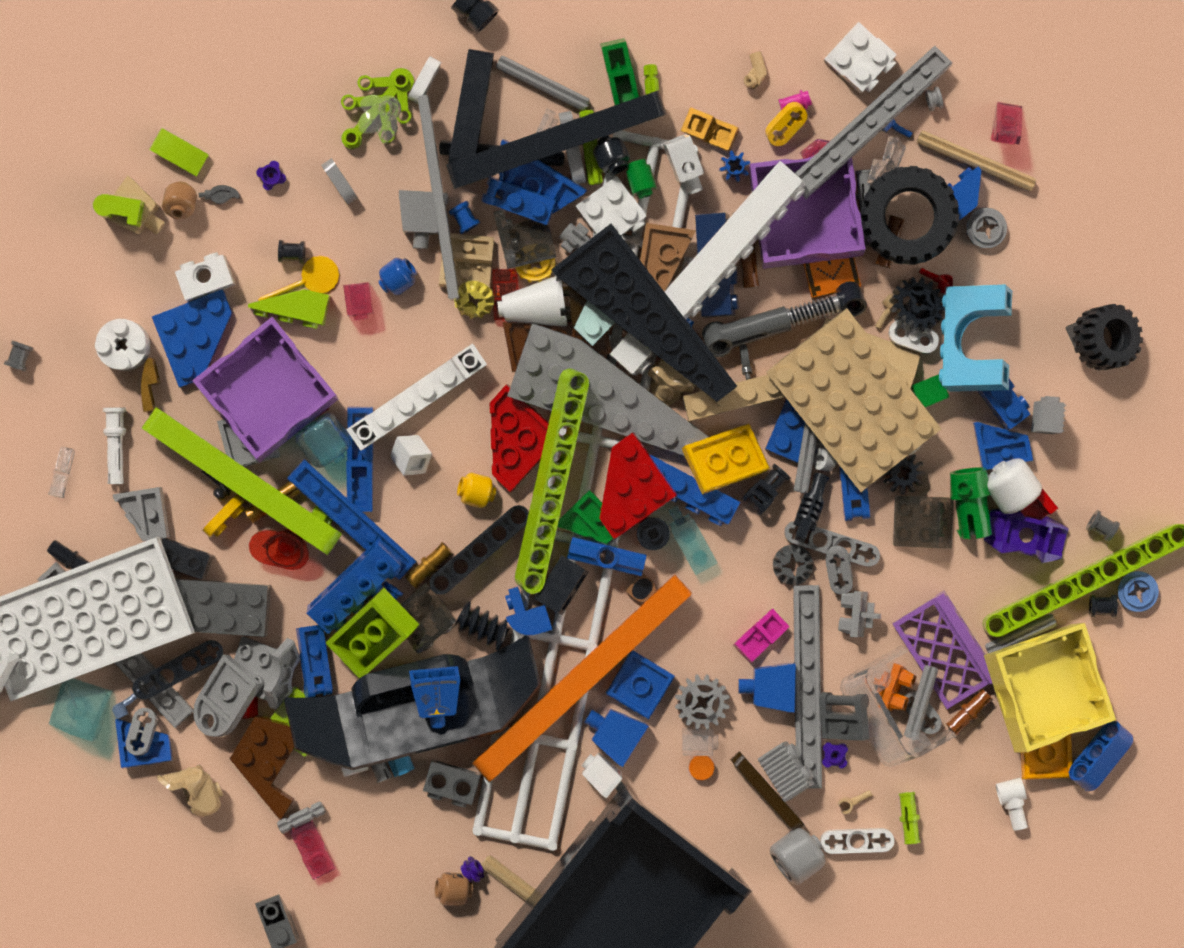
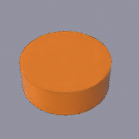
[689,754,714,780]

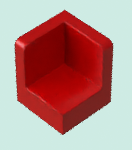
[1020,488,1058,520]

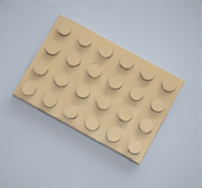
[766,308,941,492]

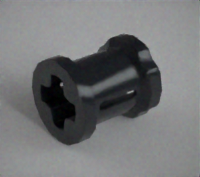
[278,240,306,264]
[1089,595,1118,618]

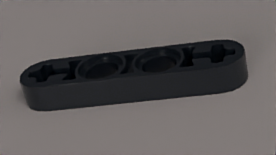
[132,640,223,700]

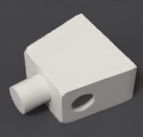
[662,134,704,195]

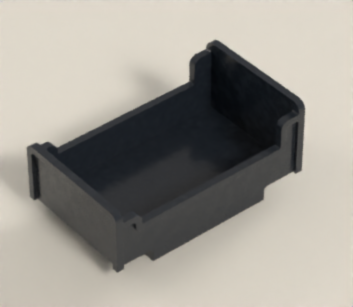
[494,781,752,948]

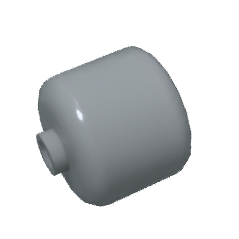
[770,828,826,885]

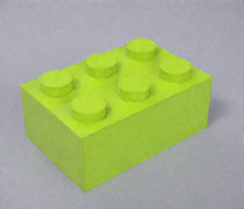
[326,588,419,678]

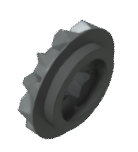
[773,545,813,585]

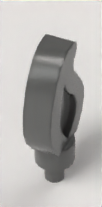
[199,185,240,204]
[739,344,752,380]

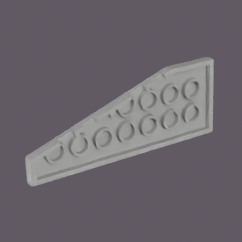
[507,323,708,456]

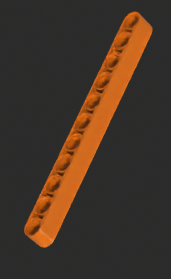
[472,575,692,782]

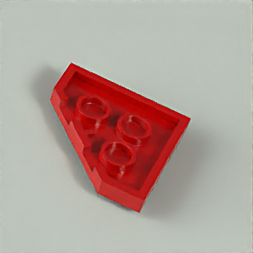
[489,384,562,492]
[600,432,677,539]

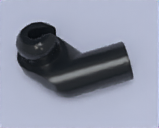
[201,470,231,501]

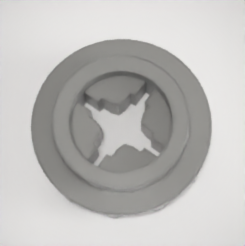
[966,208,1007,248]

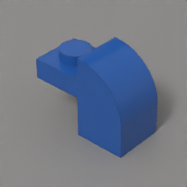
[505,586,552,635]

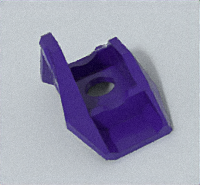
[984,509,1069,564]

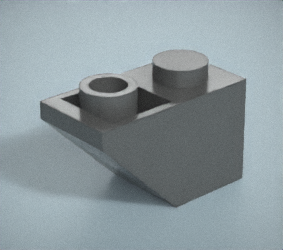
[255,894,299,948]

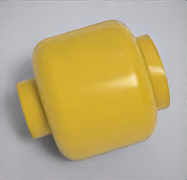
[457,472,496,508]

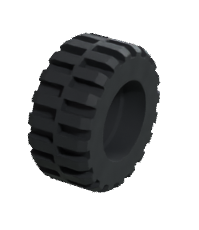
[861,166,959,265]

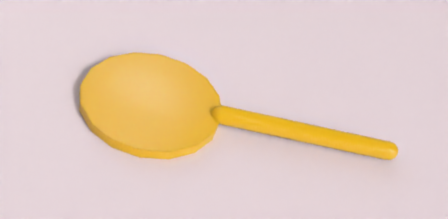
[258,256,339,301]

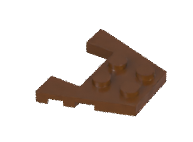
[229,715,295,820]

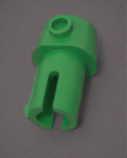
[950,467,992,539]

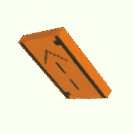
[803,257,861,298]

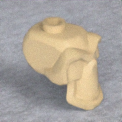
[647,359,695,405]
[157,764,223,817]

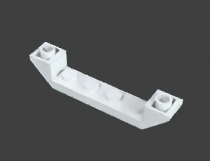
[346,344,487,451]

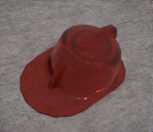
[249,529,309,570]

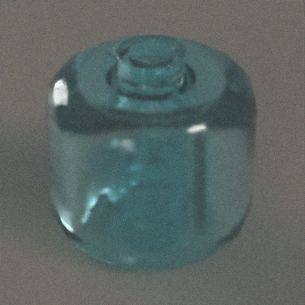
[295,413,352,468]

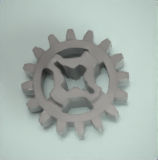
[675,674,730,729]

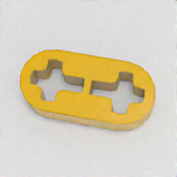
[765,102,807,146]

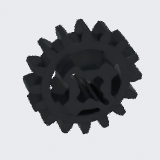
[889,277,945,332]

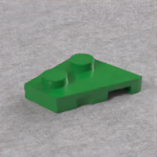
[557,490,613,544]

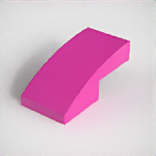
[733,608,790,663]

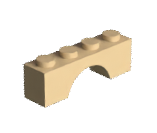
[682,375,785,421]

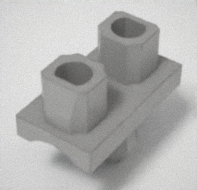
[838,591,881,637]

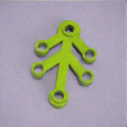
[341,68,414,150]

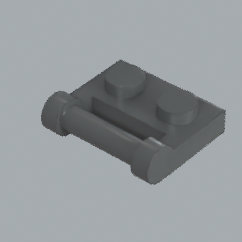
[819,692,870,741]

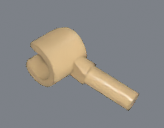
[875,294,894,329]
[838,790,873,814]

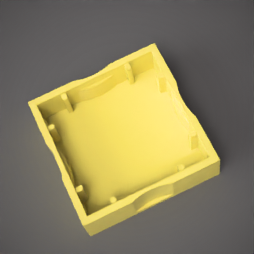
[984,623,1116,753]

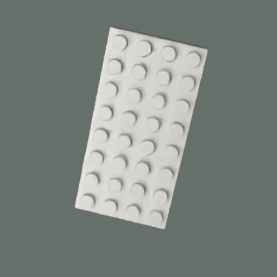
[0,536,195,701]

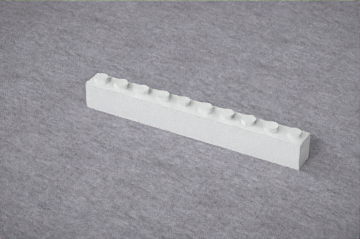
[610,161,806,375]

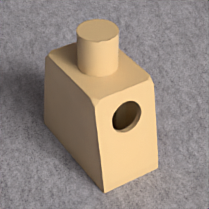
[106,175,165,235]

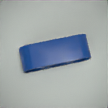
[1069,721,1133,792]

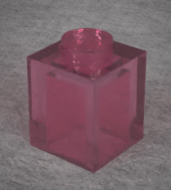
[343,282,374,321]

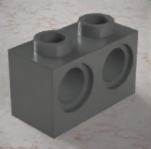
[423,759,481,807]

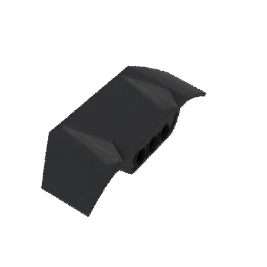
[284,635,541,770]

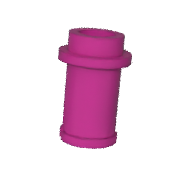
[778,90,812,110]

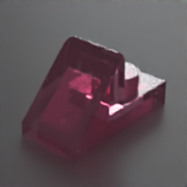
[991,102,1022,145]

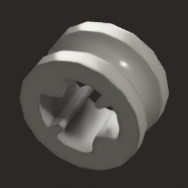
[925,86,943,111]

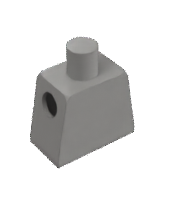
[399,190,448,249]

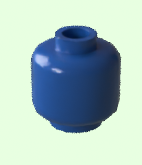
[378,257,417,295]

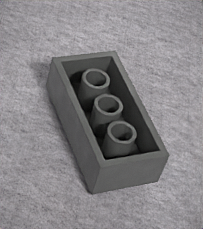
[175,578,271,637]

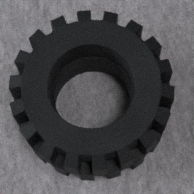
[1072,304,1143,371]

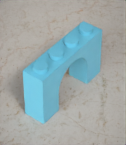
[939,284,1013,392]

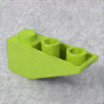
[248,289,331,329]

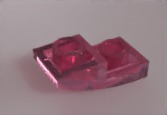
[290,820,336,880]

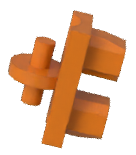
[871,663,917,712]

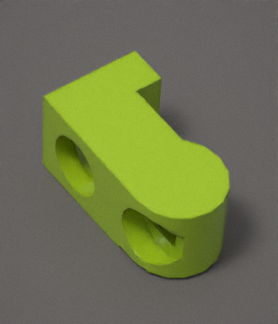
[93,194,145,227]

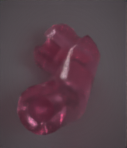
[800,139,830,159]

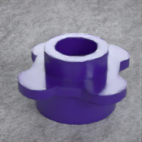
[256,161,286,190]
[822,742,848,768]
[461,856,484,883]

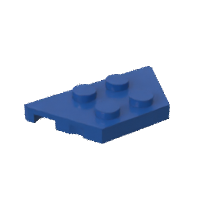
[497,139,587,214]

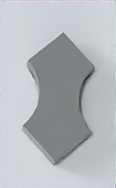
[263,638,301,709]

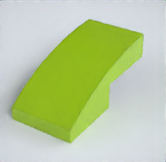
[149,128,209,177]

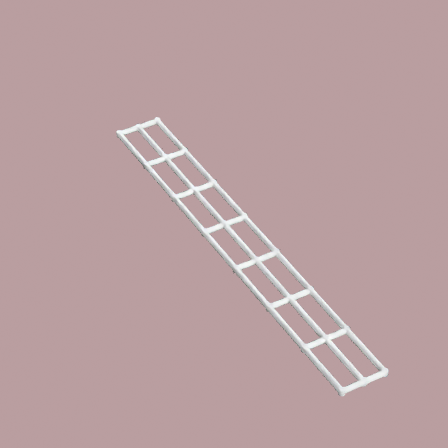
[473,130,698,851]

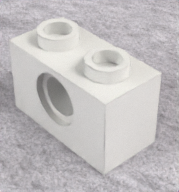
[175,252,236,302]

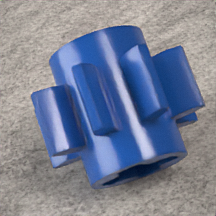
[719,150,750,182]

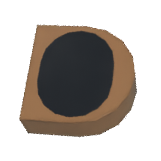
[626,573,656,602]

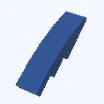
[346,407,374,512]

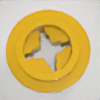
[515,245,555,283]

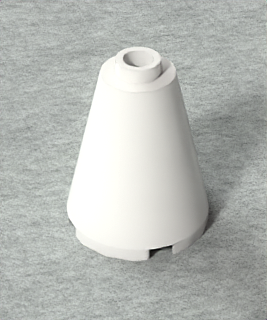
[497,276,567,326]

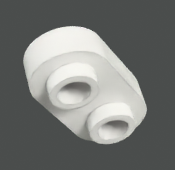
[888,319,939,354]

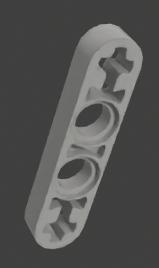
[784,521,880,567]

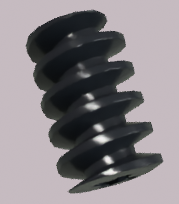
[453,601,510,651]

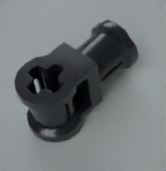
[741,463,791,516]

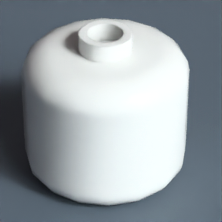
[987,458,1042,514]

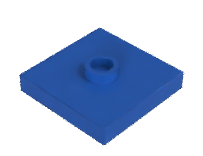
[606,650,675,719]

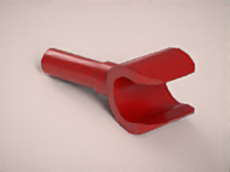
[919,268,953,294]

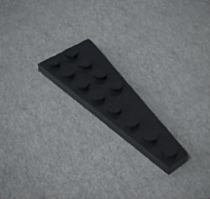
[551,223,737,402]

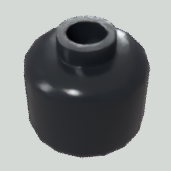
[593,135,630,175]

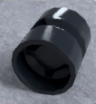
[451,0,499,34]
[636,517,670,550]

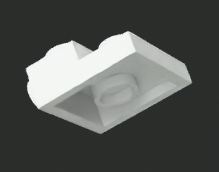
[824,22,897,94]
[576,176,647,240]

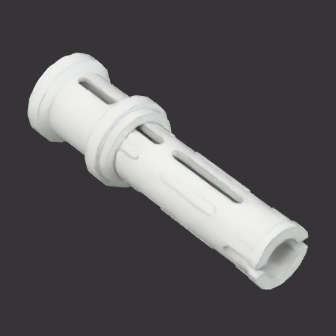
[103,407,126,484]

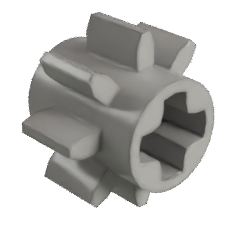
[559,223,590,254]

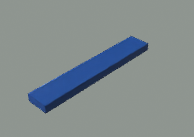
[287,459,417,580]

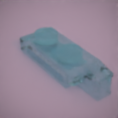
[668,505,717,575]

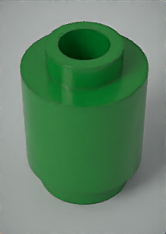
[626,159,657,199]

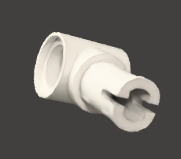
[996,777,1028,831]

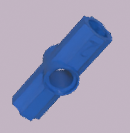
[567,537,647,576]

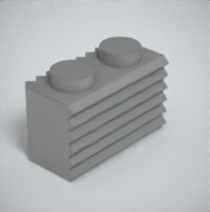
[1031,396,1066,434]
[758,741,814,802]

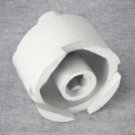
[95,319,150,371]

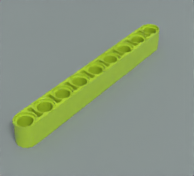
[515,368,589,594]
[142,407,342,555]
[982,524,1184,637]

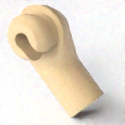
[744,51,767,89]

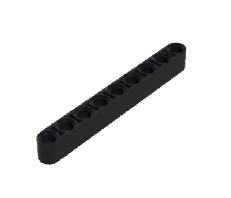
[446,90,667,189]

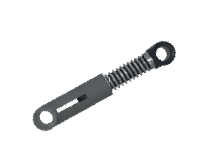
[702,281,867,357]

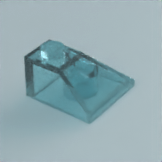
[49,678,113,742]

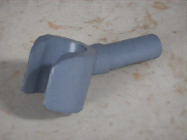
[112,689,142,719]

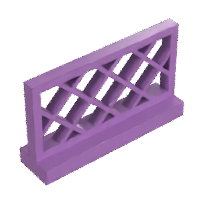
[892,590,992,709]

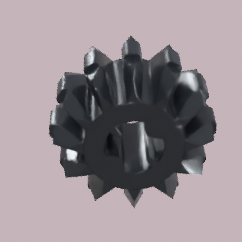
[883,454,925,495]

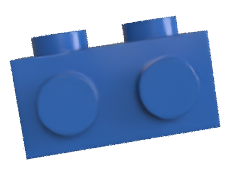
[977,378,1031,430]

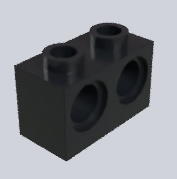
[161,538,214,580]

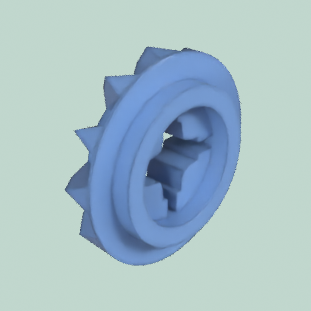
[1118,571,1159,612]

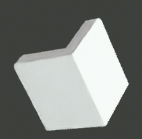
[390,435,432,476]

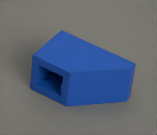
[948,166,981,220]

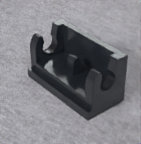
[535,555,589,615]

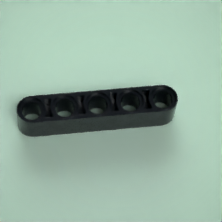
[448,49,494,164]
[430,505,529,595]

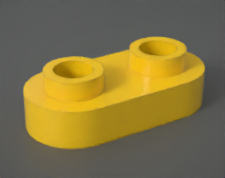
[202,494,245,538]

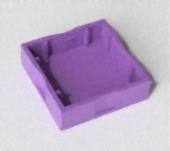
[749,156,866,269]
[192,317,339,463]

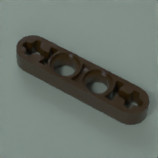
[730,751,805,830]

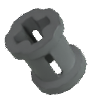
[4,340,34,372]
[1086,510,1120,542]

